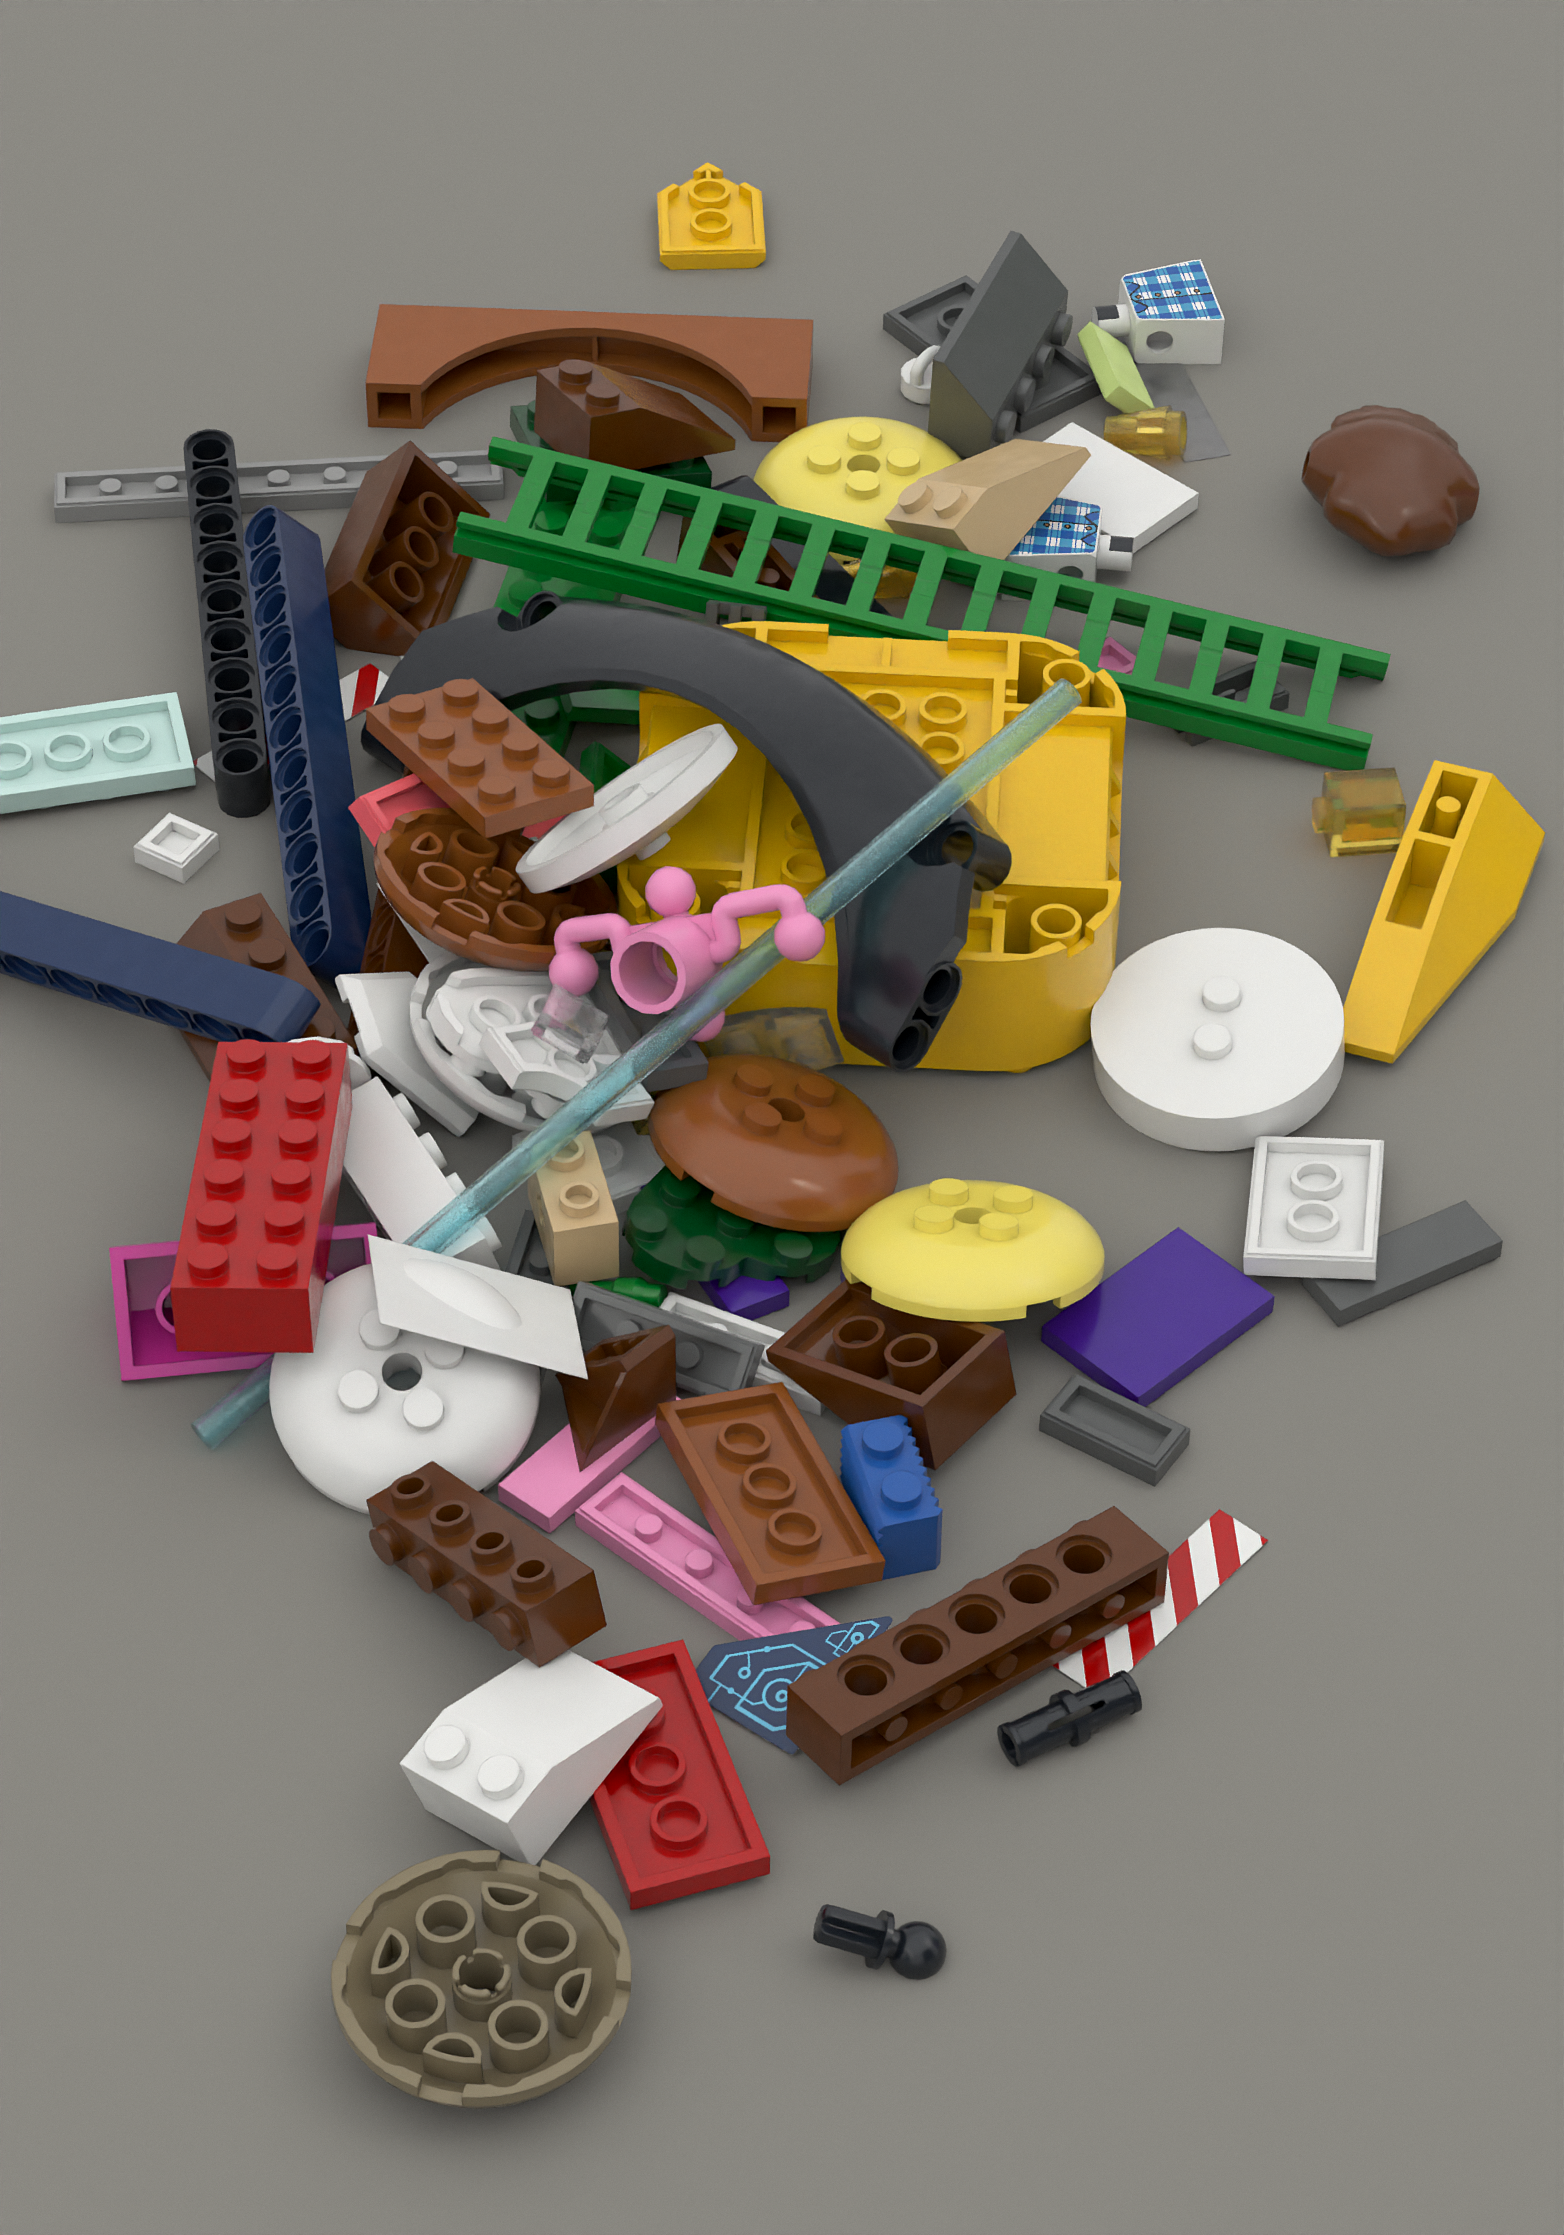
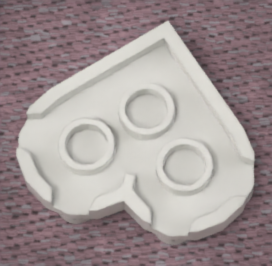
[426,968,636,1121]

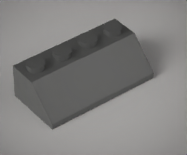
[928,231,1073,458]

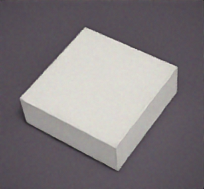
[133,813,220,884]

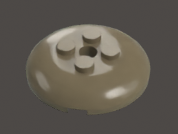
[331,1850,632,2109]

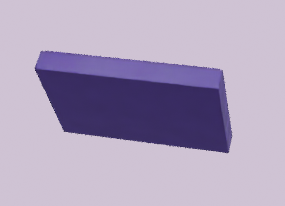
[1041,1227,1275,1407]

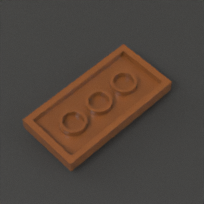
[366,678,594,839]
[655,1382,885,1606]

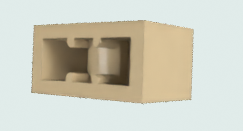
[526,1130,619,1287]

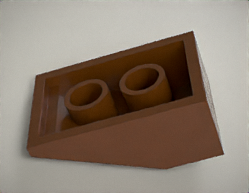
[534,359,736,470]
[766,1279,1017,1471]

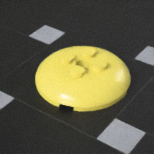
[753,416,963,570]
[841,1178,1105,1322]

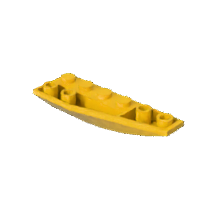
[1343,760,1545,1064]

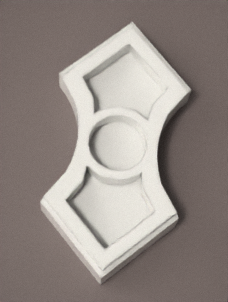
[479,1021,655,1127]

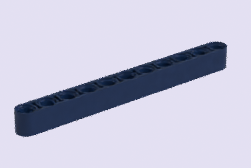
[243,505,372,990]

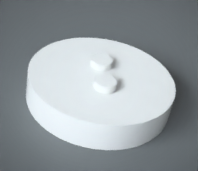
[1091,928,1345,1151]

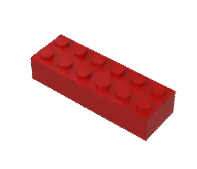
[170,1039,352,1353]

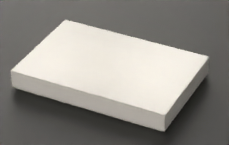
[1043,422,1199,553]
[1243,1136,1384,1280]

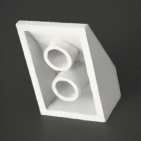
[399,1650,663,1865]

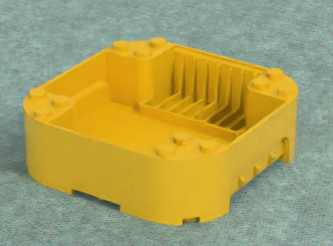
[617,621,1126,1073]

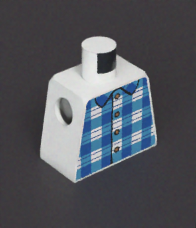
[1092,259,1225,364]
[1001,496,1134,601]

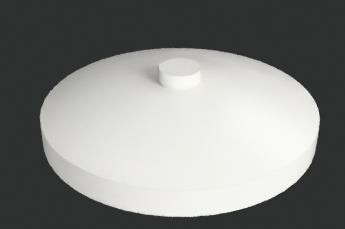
[516,724,738,894]

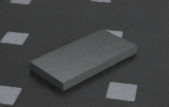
[883,275,1102,433]

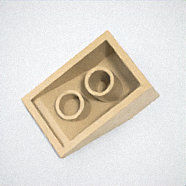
[884,439,1091,560]

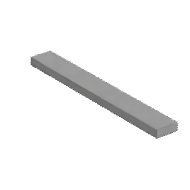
[54,450,504,523]

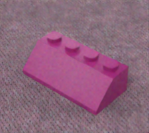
[109,1222,377,1381]

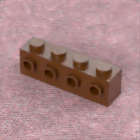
[366,1461,607,1668]

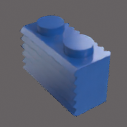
[840,1415,943,1580]

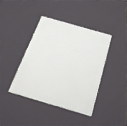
[368,1234,588,1379]

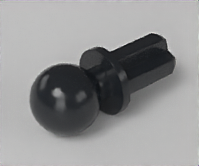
[813,1904,947,1980]

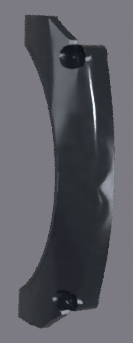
[361,590,1012,1073]

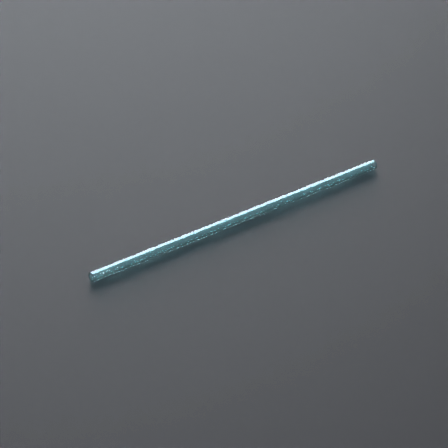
[191,678,1082,1450]

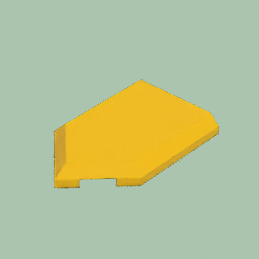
[657,162,766,270]

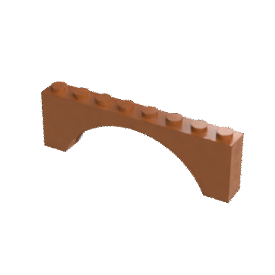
[365,304,813,442]

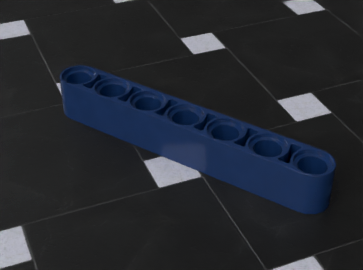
[0,891,321,1042]

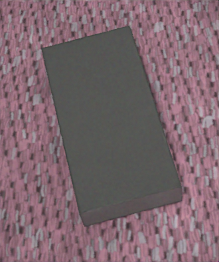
[1039,1374,1190,1487]

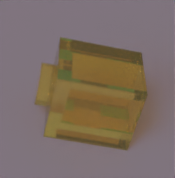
[1312,767,1406,858]

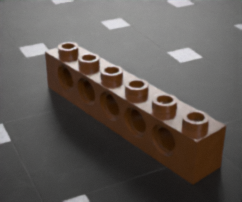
[786,1506,1169,1786]

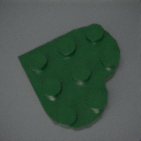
[622,1165,841,1289]

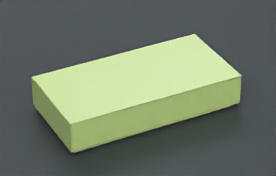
[1077,321,1156,423]

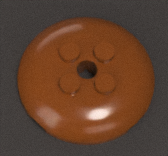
[373,808,618,972]
[648,1054,899,1232]

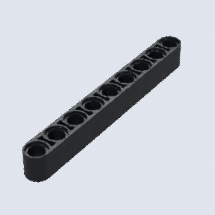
[183,429,271,818]

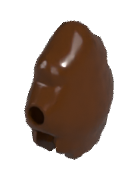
[1301,405,1480,557]

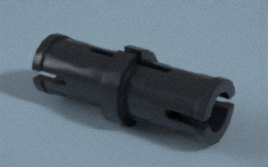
[997,1670,1142,1767]

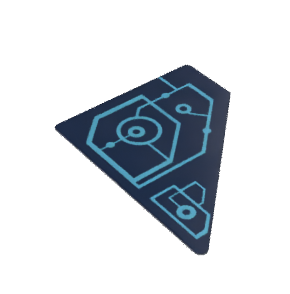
[695,1616,893,1754]

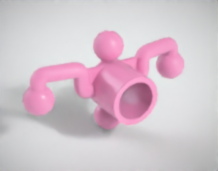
[549,866,825,1042]

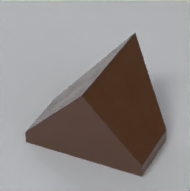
[555,1324,676,1472]

